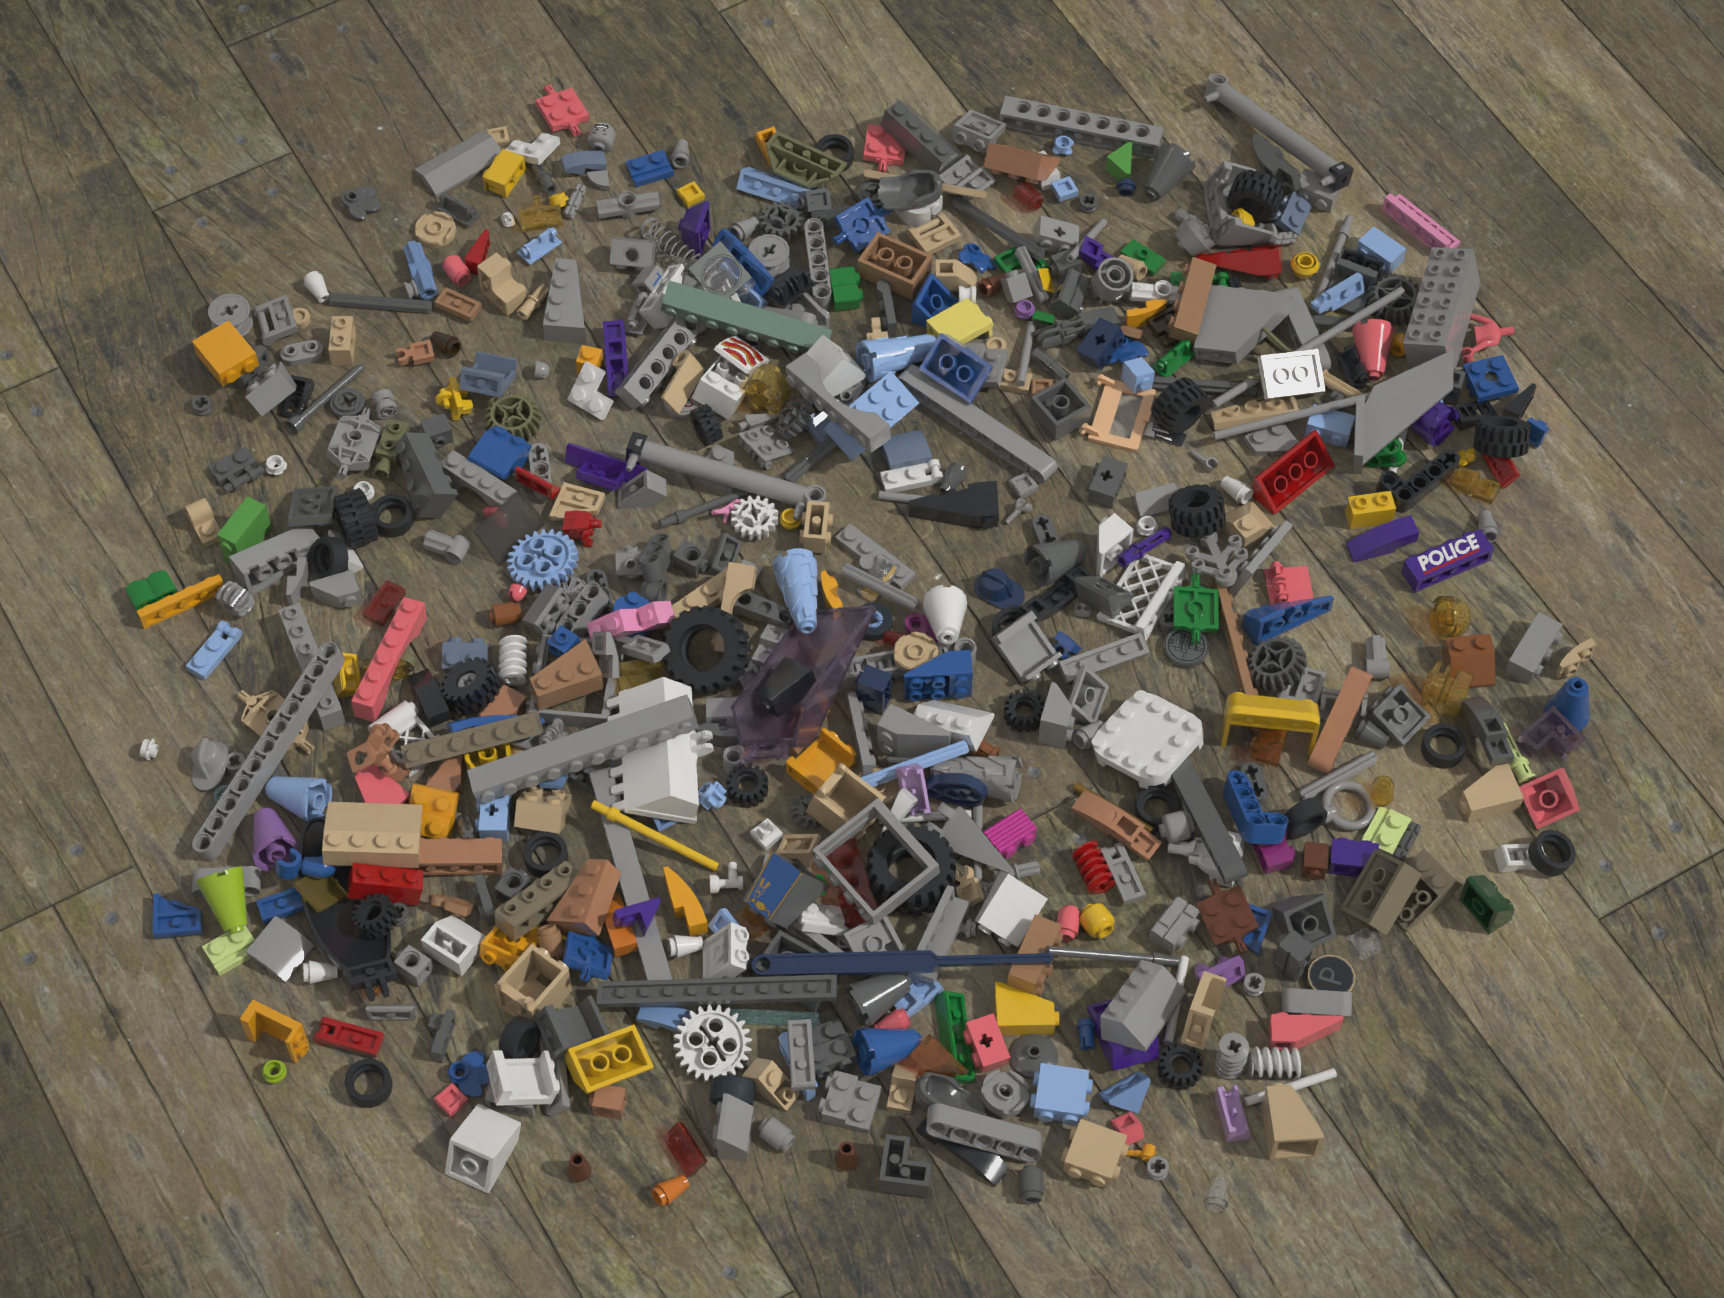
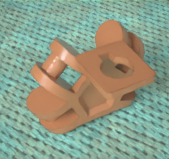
[347,723,411,782]

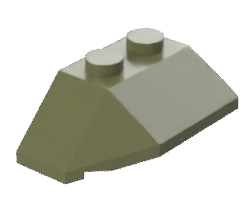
[766,131,847,189]

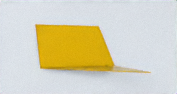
[1038,268,1056,293]

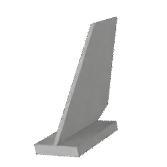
[1353,350,1454,474]

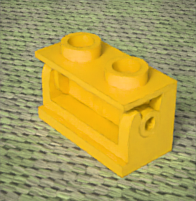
[482,149,526,198]
[1344,491,1396,529]

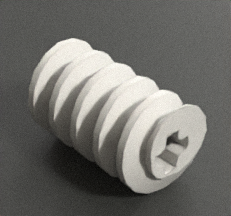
[498,635,527,686]
[1249,1046,1301,1079]

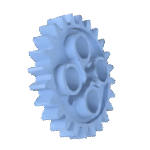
[507,529,579,592]

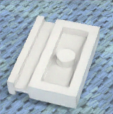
[797,903,848,936]

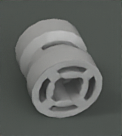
[372,389,398,419]

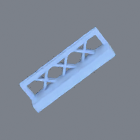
[736,167,818,213]

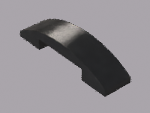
[1020,564,1094,622]
[916,1116,1009,1187]

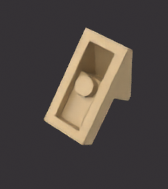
[776,834,821,869]
[887,1065,919,1115]

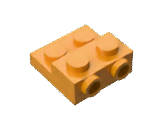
[409,783,459,839]
[479,925,540,972]

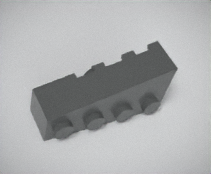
[396,432,458,518]

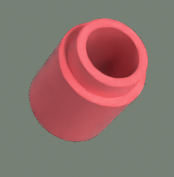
[442,255,471,286]
[1056,905,1082,942]

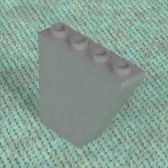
[1194,285,1294,364]

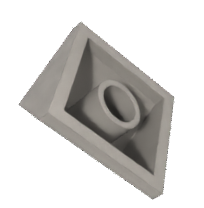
[1067,665,1109,725]

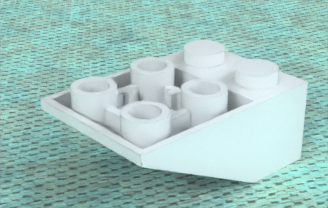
[692,355,762,420]

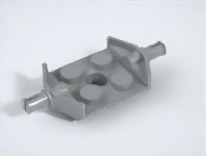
[326,407,381,480]

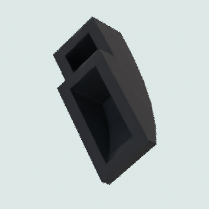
[407,669,451,727]

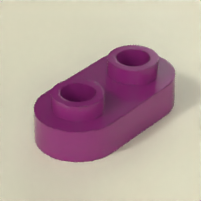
[905,613,939,643]

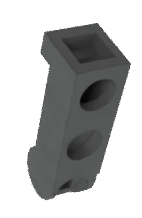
[732,592,793,630]

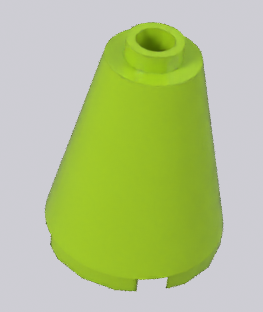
[197,866,247,935]

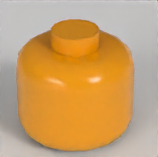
[1390,333,1406,357]

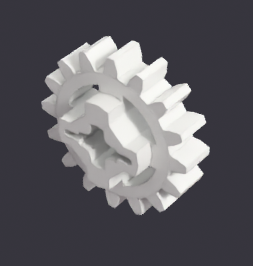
[731,495,778,540]

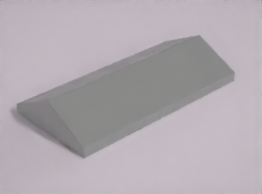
[414,130,501,197]

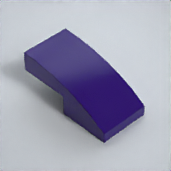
[1079,236,1113,271]

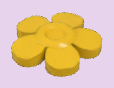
[1457,448,1476,467]

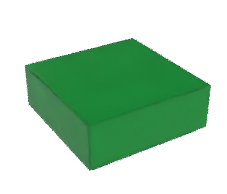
[1032,311,1056,326]

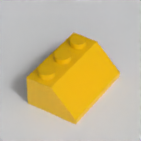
[564,1024,654,1094]

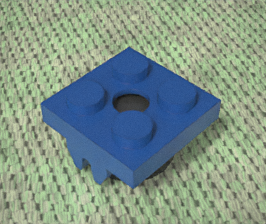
[1462,355,1519,402]

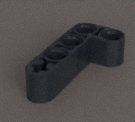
[1376,449,1460,513]

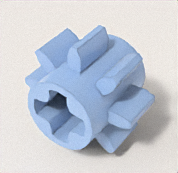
[698,781,727,810]

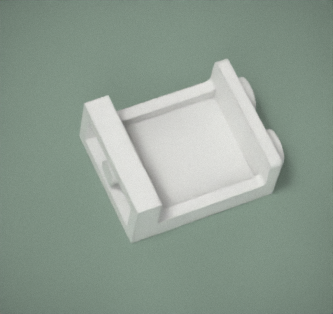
[486,1050,560,1106]

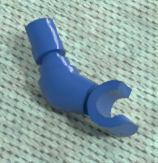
[275,848,342,880]

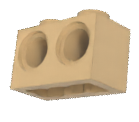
[328,316,356,366]

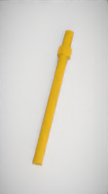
[590,800,719,871]

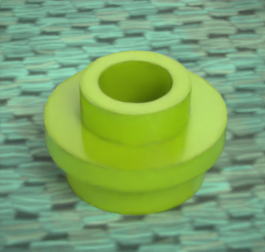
[262,1060,287,1084]

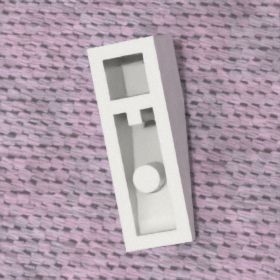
[638,263,684,329]

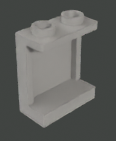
[991,611,1062,683]

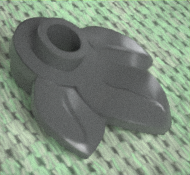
[341,186,381,220]

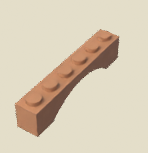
[425,685,527,800]

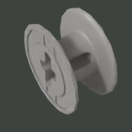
[749,234,790,278]
[208,294,253,337]

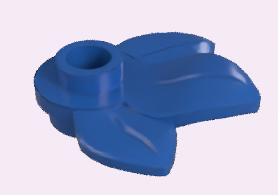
[958,243,996,274]
[1109,335,1148,364]
[448,1051,490,1097]

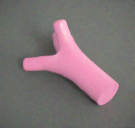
[711,499,740,524]

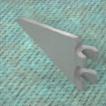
[926,802,1012,873]

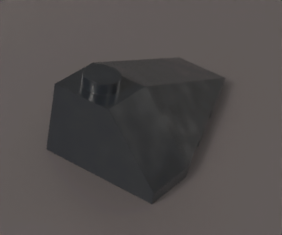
[908,481,999,529]

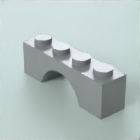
[442,450,523,522]

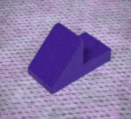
[612,897,661,937]

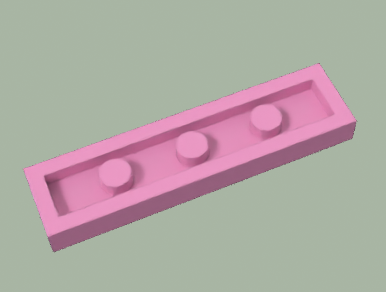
[1382,193,1460,249]

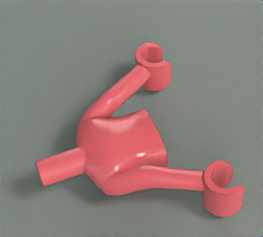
[1462,314,1514,364]

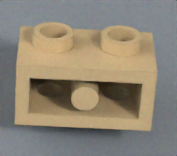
[799,501,833,553]

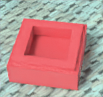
[434,1083,469,1118]

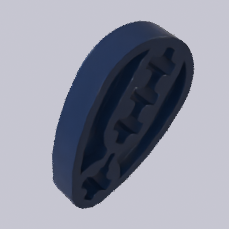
[925,773,988,807]

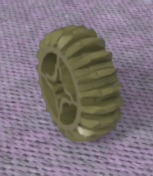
[483,391,542,441]

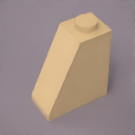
[1459,763,1524,822]

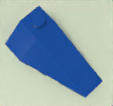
[1241,596,1334,646]

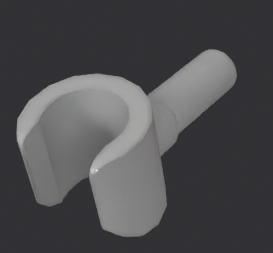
[1191,450,1218,473]
[1004,498,1032,524]

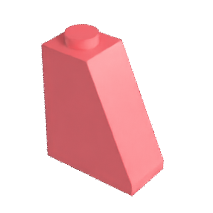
[355,765,411,804]

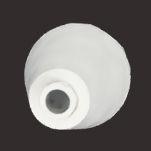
[923,585,967,645]

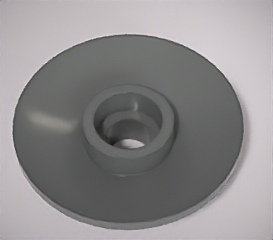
[1010,1034,1058,1079]

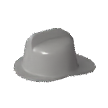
[191,738,228,791]

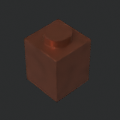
[1301,841,1329,880]

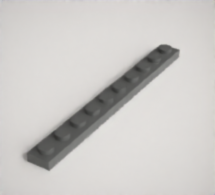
[597,975,837,1008]

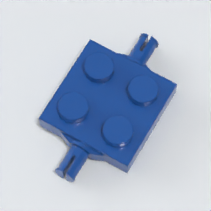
[832,197,893,253]
[562,931,613,981]

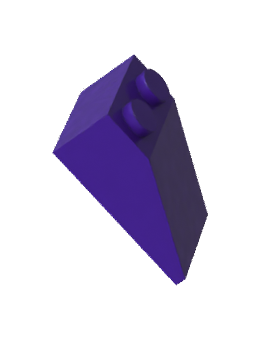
[1087,999,1159,1071]

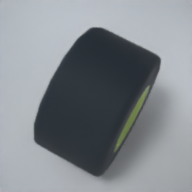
[710,1075,756,1106]

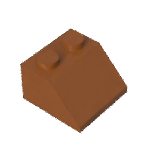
[1442,634,1496,690]

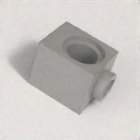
[394,945,434,987]

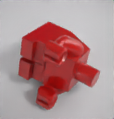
[562,510,602,547]

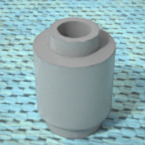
[758,1117,796,1152]

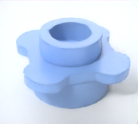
[1052,136,1074,156]

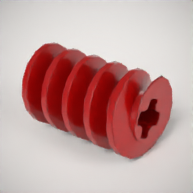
[1072,841,1116,894]

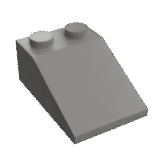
[877,704,951,758]

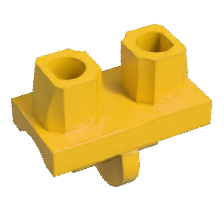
[435,377,473,420]

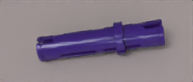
[1116,526,1172,567]

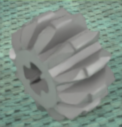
[215,581,255,618]

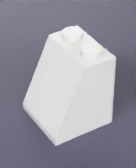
[806,335,867,402]
[975,871,1048,948]
[445,1104,521,1193]

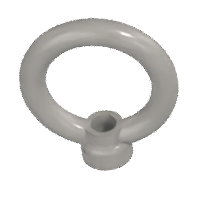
[1322,781,1376,831]

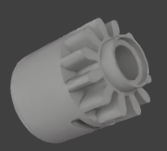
[1089,257,1133,305]

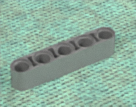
[804,218,831,310]
[1275,286,1331,371]
[926,1103,1042,1162]

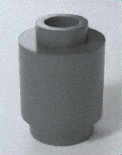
[1018,1165,1044,1204]

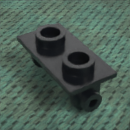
[1334,345,1369,388]

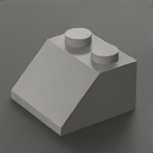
[1038,682,1075,749]

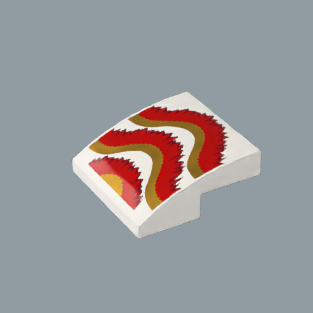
[714,336,770,374]

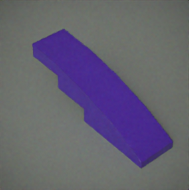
[603,320,628,398]

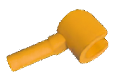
[1126,1144,1156,1162]

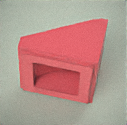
[1110,1112,1144,1145]

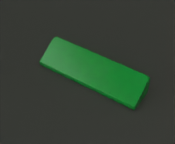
[935,991,976,1084]

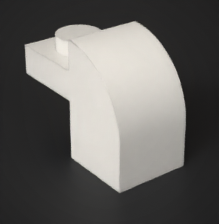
[895,195,943,227]

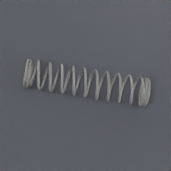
[639,217,716,283]

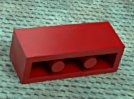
[347,863,423,906]

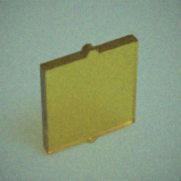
[293,876,348,913]

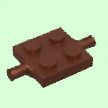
[1196,879,1259,955]

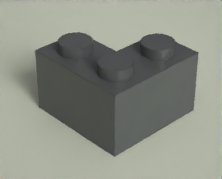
[879,1134,932,1198]

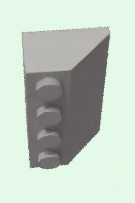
[1100,960,1186,1052]

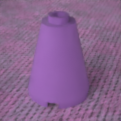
[253,808,299,872]

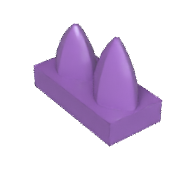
[1195,955,1246,987]

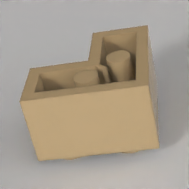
[477,252,527,316]

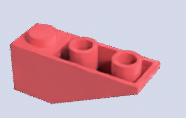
[1268,1012,1343,1051]

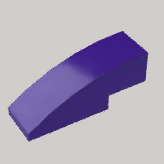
[1346,515,1419,563]

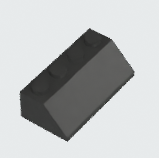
[880,101,965,175]

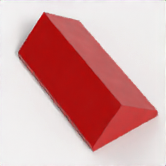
[1252,430,1335,514]

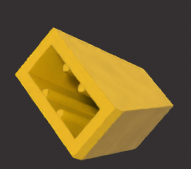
[994,982,1059,1036]

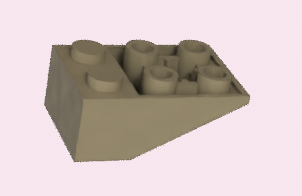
[1396,849,1462,932]

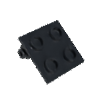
[766,266,817,307]

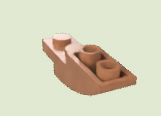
[1071,790,1162,862]

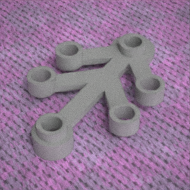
[1186,532,1248,587]

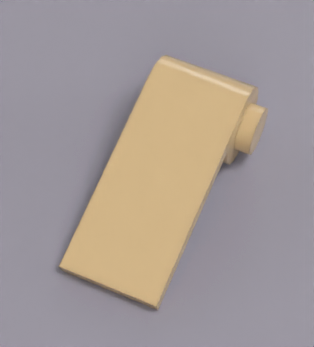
[661,350,705,415]

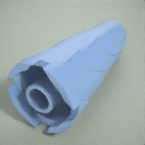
[856,334,937,383]
[772,548,818,634]

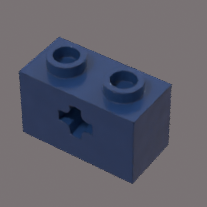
[1076,317,1125,371]
[855,665,892,715]

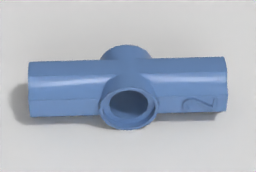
[403,240,438,300]

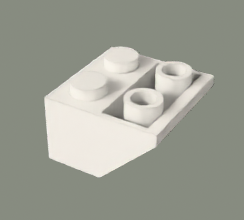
[421,915,486,976]

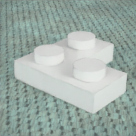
[506,133,560,165]
[567,362,614,420]

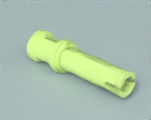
[1503,722,1537,786]

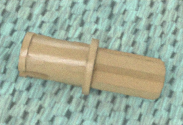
[516,284,550,320]

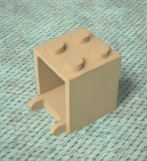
[806,763,885,846]
[494,944,572,1022]

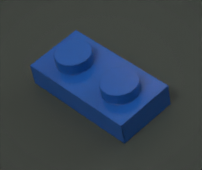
[256,886,304,924]

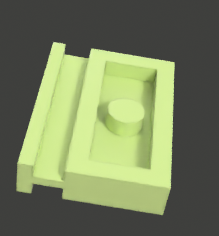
[1361,804,1411,856]
[202,925,255,976]

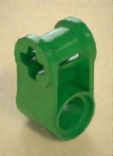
[1365,439,1407,468]

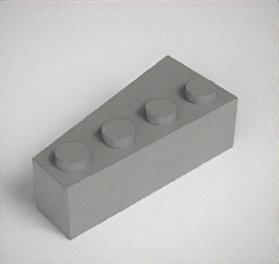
[543,258,587,344]
[229,525,320,596]

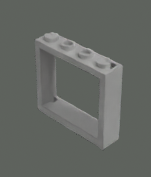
[526,634,624,728]
[812,798,940,925]

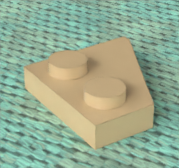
[549,482,605,521]

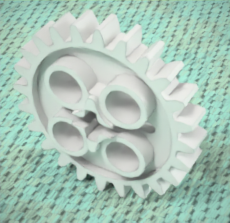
[673,1004,752,1083]

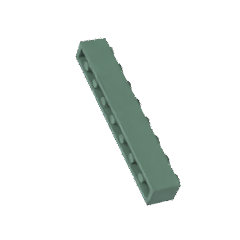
[660,280,832,354]

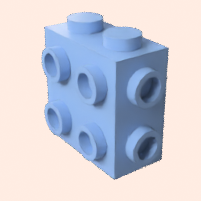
[1030,1063,1093,1125]

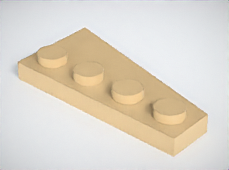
[1211,396,1299,430]

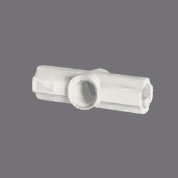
[1129,280,1180,305]

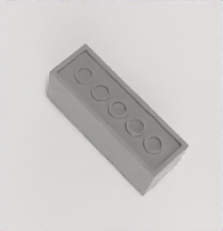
[1403,247,1480,370]

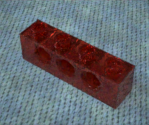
[826,838,877,929]

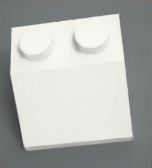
[1096,513,1134,577]

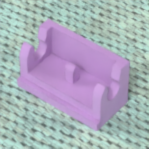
[896,763,931,816]
[1215,1085,1251,1143]

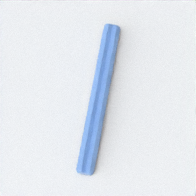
[860,740,969,787]

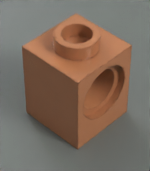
[589,1085,627,1120]

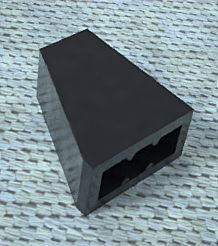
[758,656,819,718]

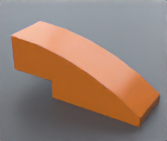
[604,893,638,957]

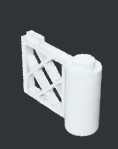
[367,700,440,778]

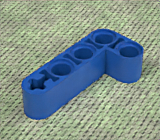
[1223,770,1288,844]

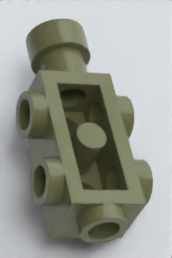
[373,419,410,480]

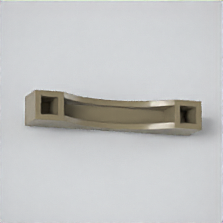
[400,711,544,768]

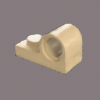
[184,498,220,548]

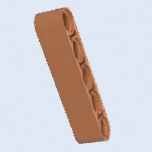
[1307,666,1373,774]

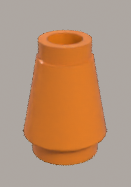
[651,1174,689,1207]

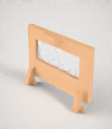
[1080,374,1156,453]

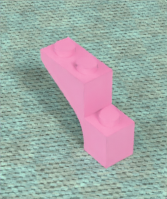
[586,601,675,643]

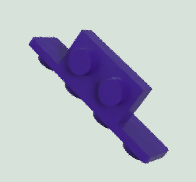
[565,443,648,491]

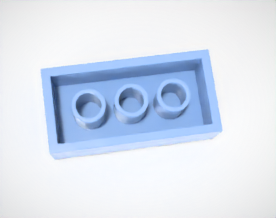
[824,371,919,461]

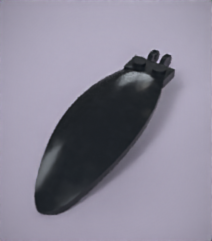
[299,817,398,1002]

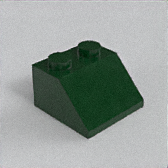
[1459,875,1515,935]

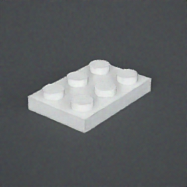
[1257,349,1325,399]

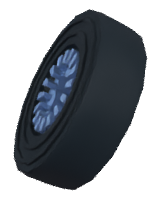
[853,602,893,641]

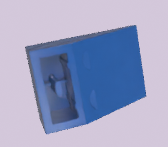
[904,650,973,701]

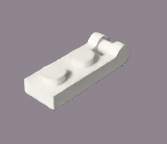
[880,459,944,492]

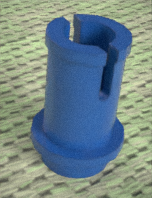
[1076,1018,1096,1051]

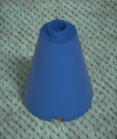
[1544,677,1590,734]
[853,1028,923,1076]

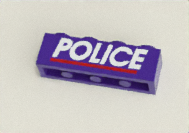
[1401,529,1494,593]

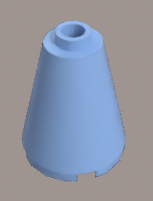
[265,776,332,822]

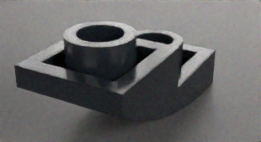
[1340,247,1384,281]

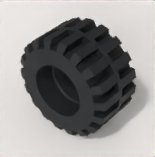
[1227,170,1284,224]
[1151,377,1209,435]
[1473,415,1531,458]
[1168,484,1226,538]
[333,488,379,548]

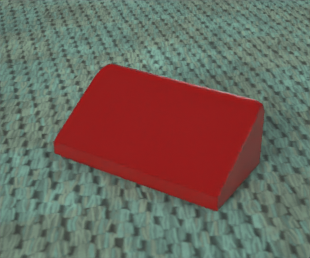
[515,466,561,500]

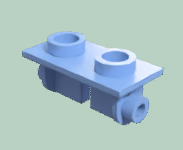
[517,227,562,265]

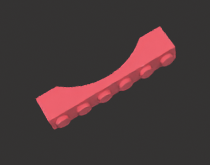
[351,597,427,722]

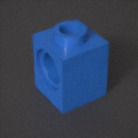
[547,625,580,658]

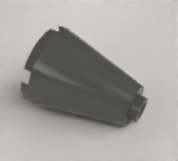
[1143,142,1196,200]
[1024,539,1087,587]
[843,974,912,1028]

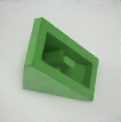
[1106,142,1132,181]

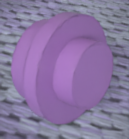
[1014,300,1035,320]

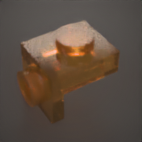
[734,904,770,939]

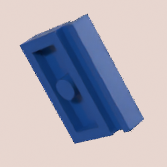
[625,150,674,188]

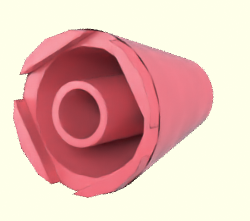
[1352,319,1395,381]

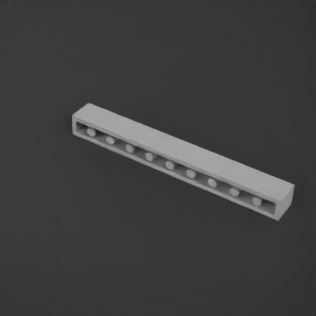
[467,694,699,804]

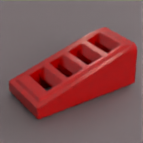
[464,229,491,276]

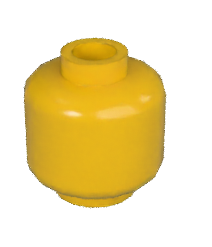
[1080,903,1115,938]

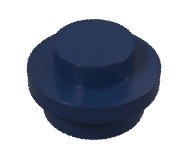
[1116,178,1136,196]

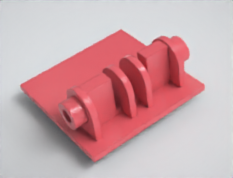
[1263,561,1314,605]

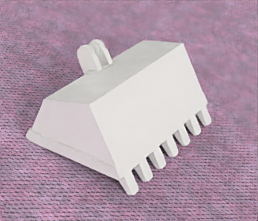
[607,677,713,824]

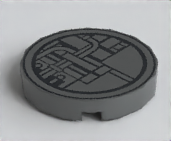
[1164,630,1209,669]

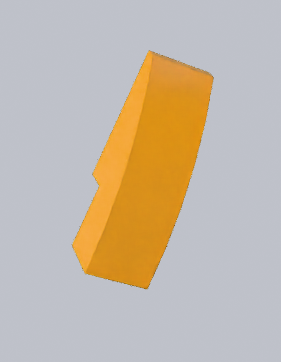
[663,867,708,936]

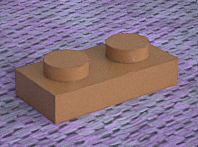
[435,287,482,323]

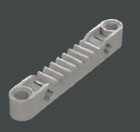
[822,638,977,692]

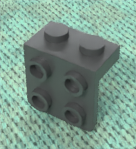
[1326,258,1378,315]

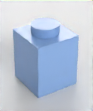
[1121,357,1155,393]

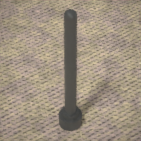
[286,363,365,434]

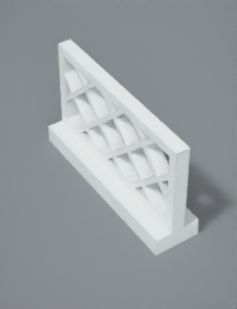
[1097,551,1186,642]

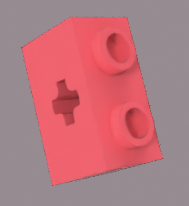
[962,1013,1011,1073]

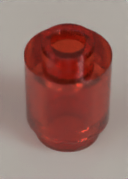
[1014,182,1044,211]

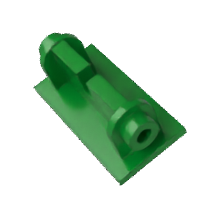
[1151,340,1195,377]

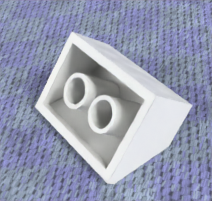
[913,700,995,752]

